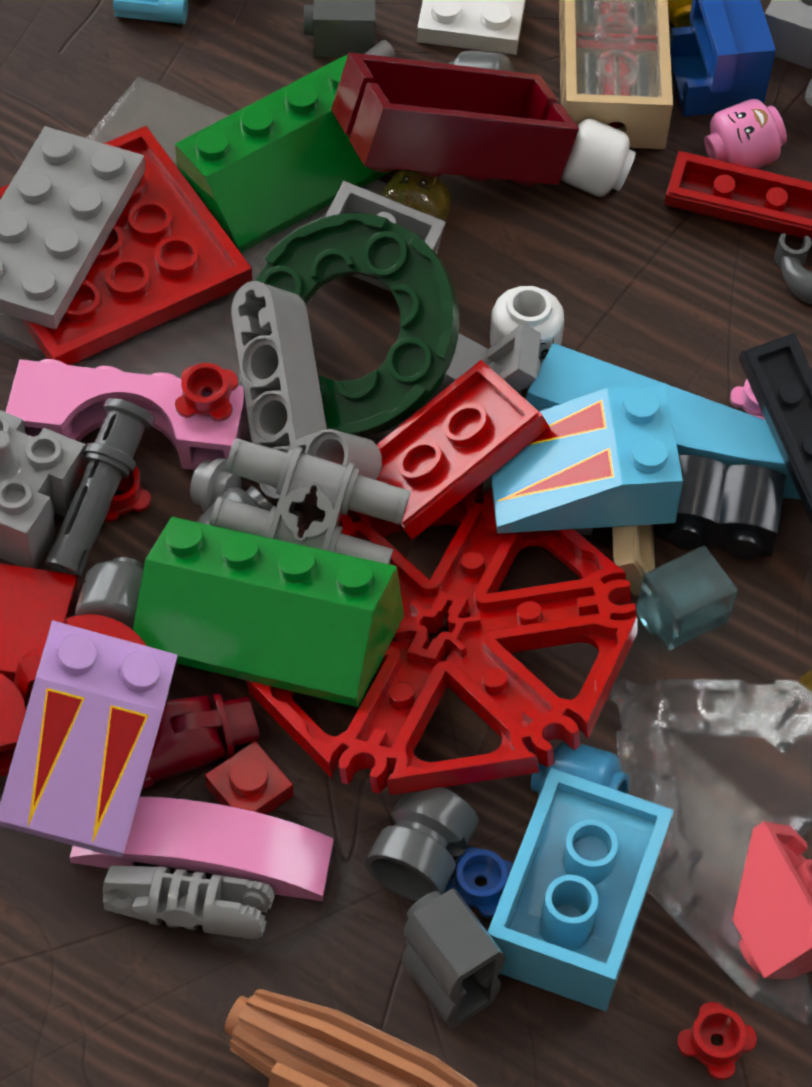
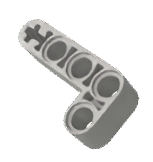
[231,281,382,506]

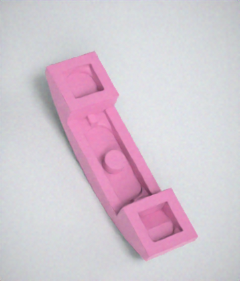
[70,796,334,902]

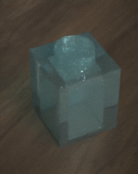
[637,545,738,651]

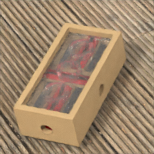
[559,0,673,149]

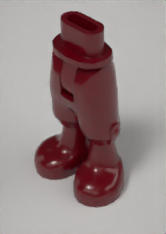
[142,694,260,789]

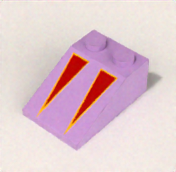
[0,620,178,858]

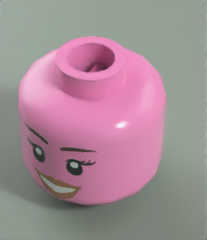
[704,99,787,169]

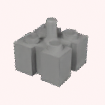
[0,410,88,569]

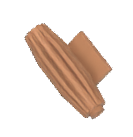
[224,989,478,1087]

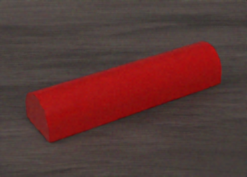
[664,151,812,241]

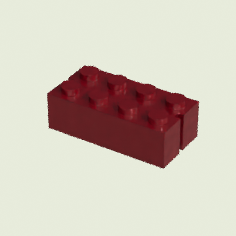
[331,52,579,186]

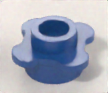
[444,847,513,918]

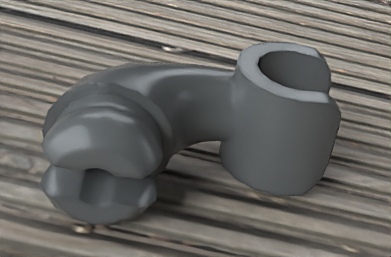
[774,233,812,305]

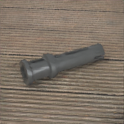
[45,398,155,578]

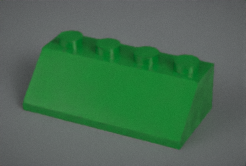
[175,54,395,253]
[133,517,404,707]

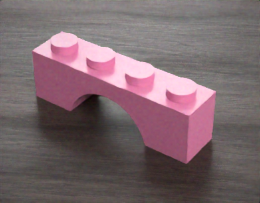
[6,359,249,470]

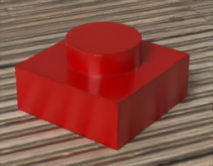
[205,741,294,815]

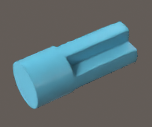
[113,0,188,24]

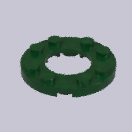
[255,213,460,437]

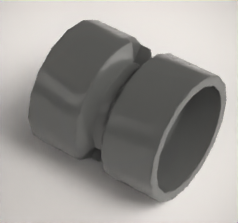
[365,787,479,902]

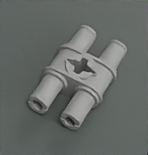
[209,438,411,564]

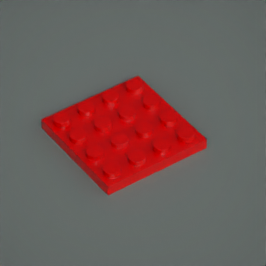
[0,126,252,365]

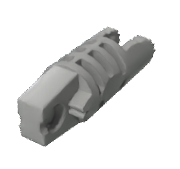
[103,865,275,940]

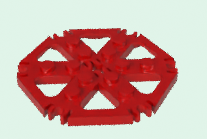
[246,485,638,795]

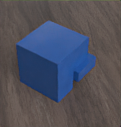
[670,0,776,116]

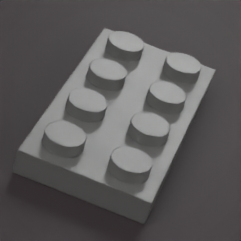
[0,126,146,330]

